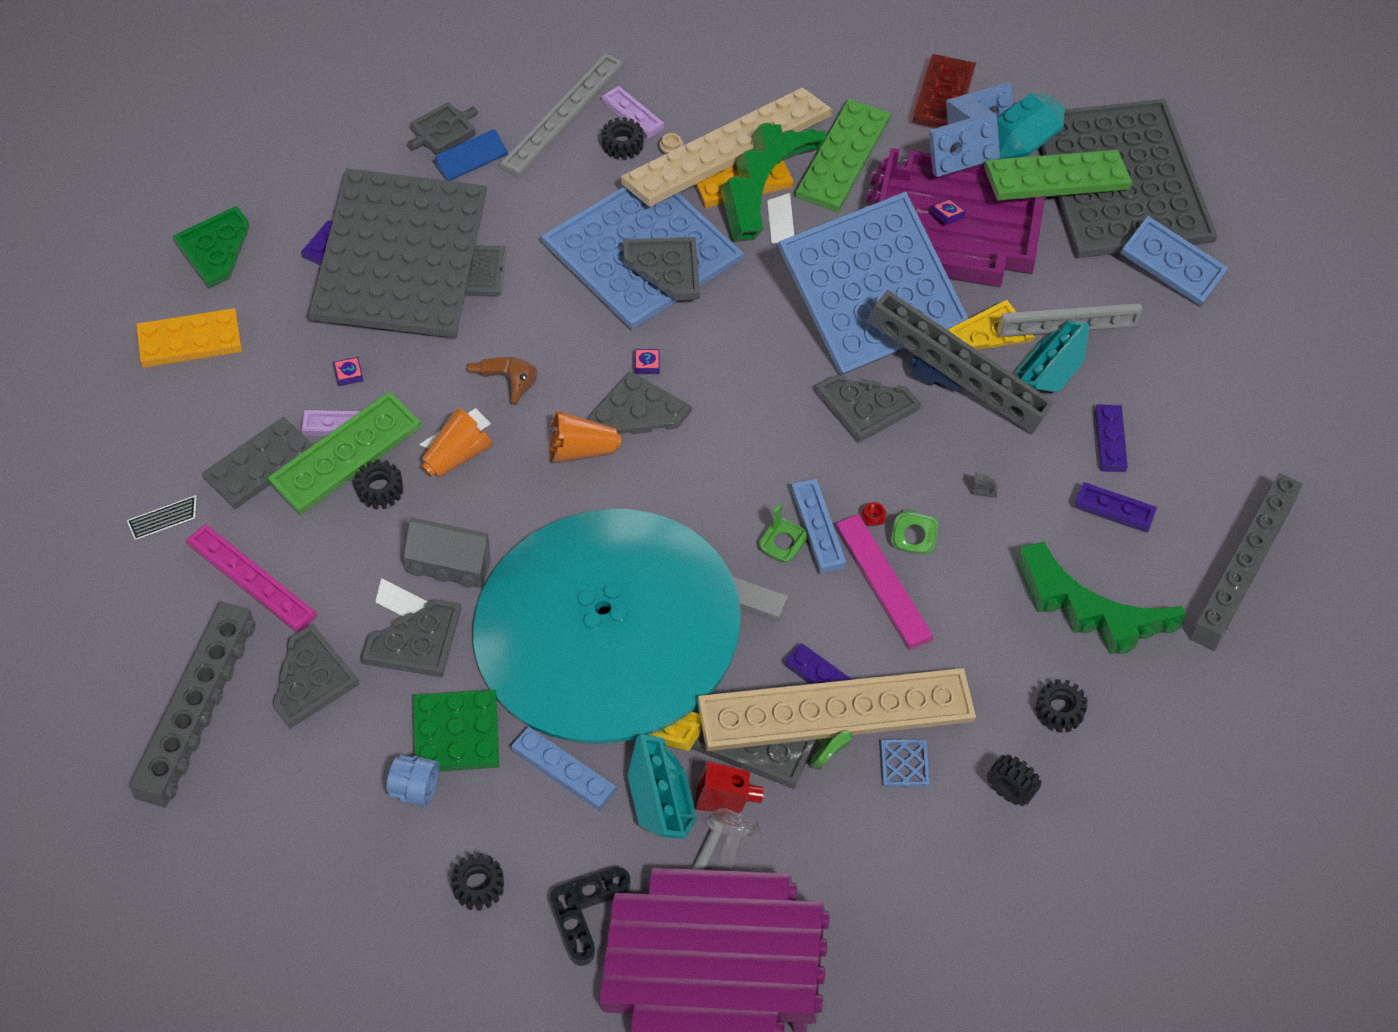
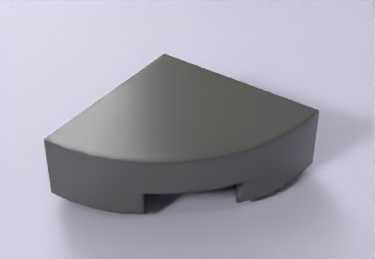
[971,472,998,497]

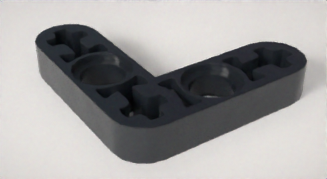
[550,867,631,966]

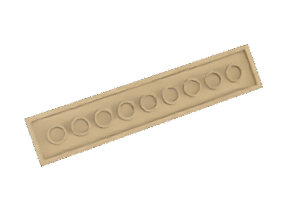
[621,87,832,207]
[697,668,976,751]

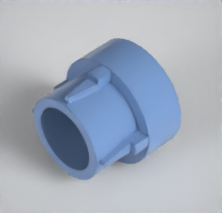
[387,755,439,808]

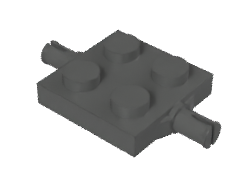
[408,102,478,154]

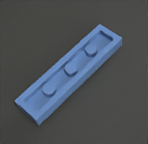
[791,479,846,574]
[511,727,616,811]

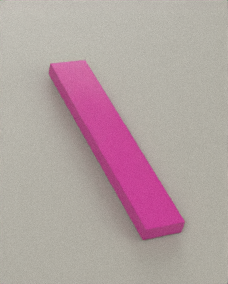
[835,514,933,650]
[186,524,317,633]

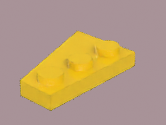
[948,300,1035,350]

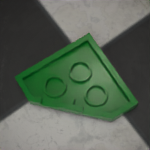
[173,205,250,288]

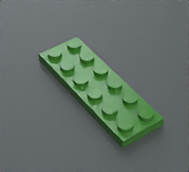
[796,99,891,213]
[984,150,1132,200]
[268,391,422,515]

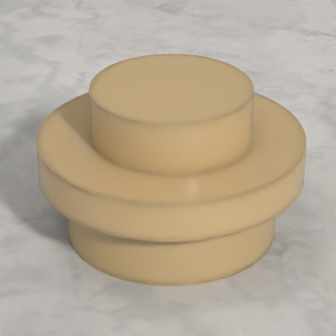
[660,133,683,154]

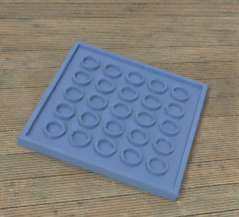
[542,186,744,330]
[777,192,968,375]

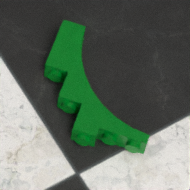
[721,123,827,241]
[1017,541,1186,654]

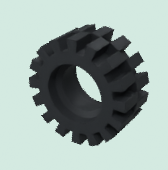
[602,117,644,160]
[355,460,403,509]
[1035,679,1088,733]
[986,754,1042,806]
[451,853,504,911]

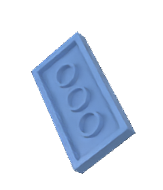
[1121,216,1228,306]

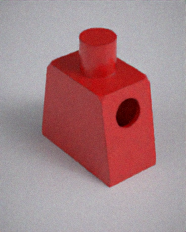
[695,761,764,814]

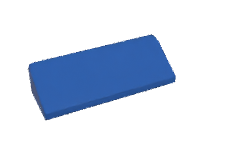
[435,129,508,181]

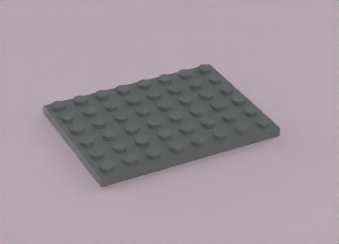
[1041,99,1217,258]
[309,168,487,338]

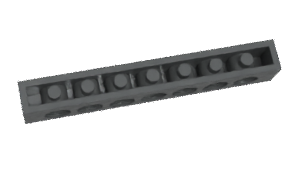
[866,289,1054,434]
[1190,473,1303,652]
[130,601,256,808]

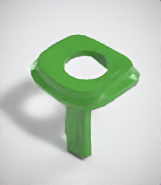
[759,503,807,563]
[891,509,938,554]
[810,730,853,770]

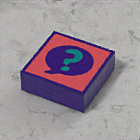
[931,199,965,225]
[635,349,660,374]
[333,357,363,386]

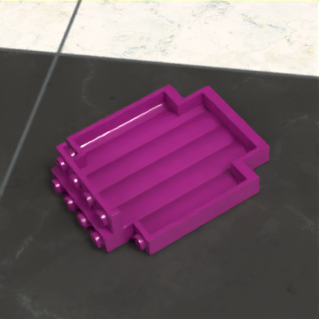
[865,148,1045,287]
[600,868,830,1032]

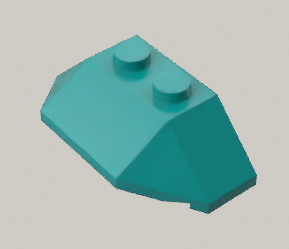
[995,93,1065,160]
[1013,321,1089,392]
[627,734,697,839]

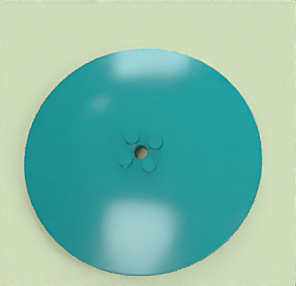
[473,509,741,744]

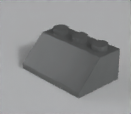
[404,517,491,588]

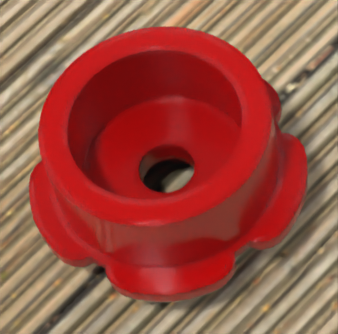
[861,502,887,526]

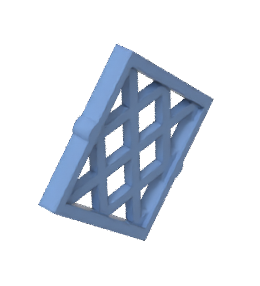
[881,739,930,788]

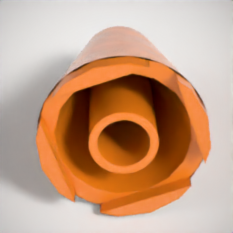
[421,409,493,477]
[549,411,621,463]

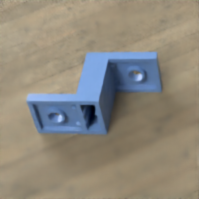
[929,82,1014,177]

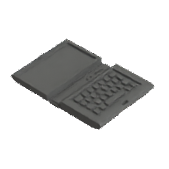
[466,245,506,296]

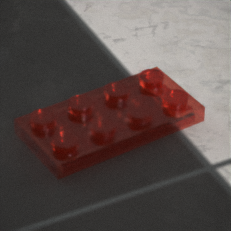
[912,54,976,128]

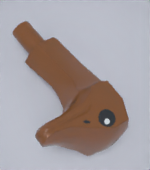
[467,357,537,405]

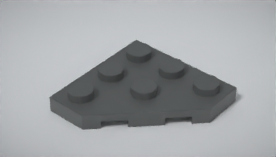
[623,237,700,300]
[587,371,692,434]
[816,375,921,443]
[362,599,461,677]
[274,624,359,729]

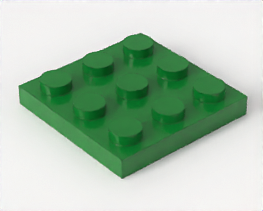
[414,690,500,772]

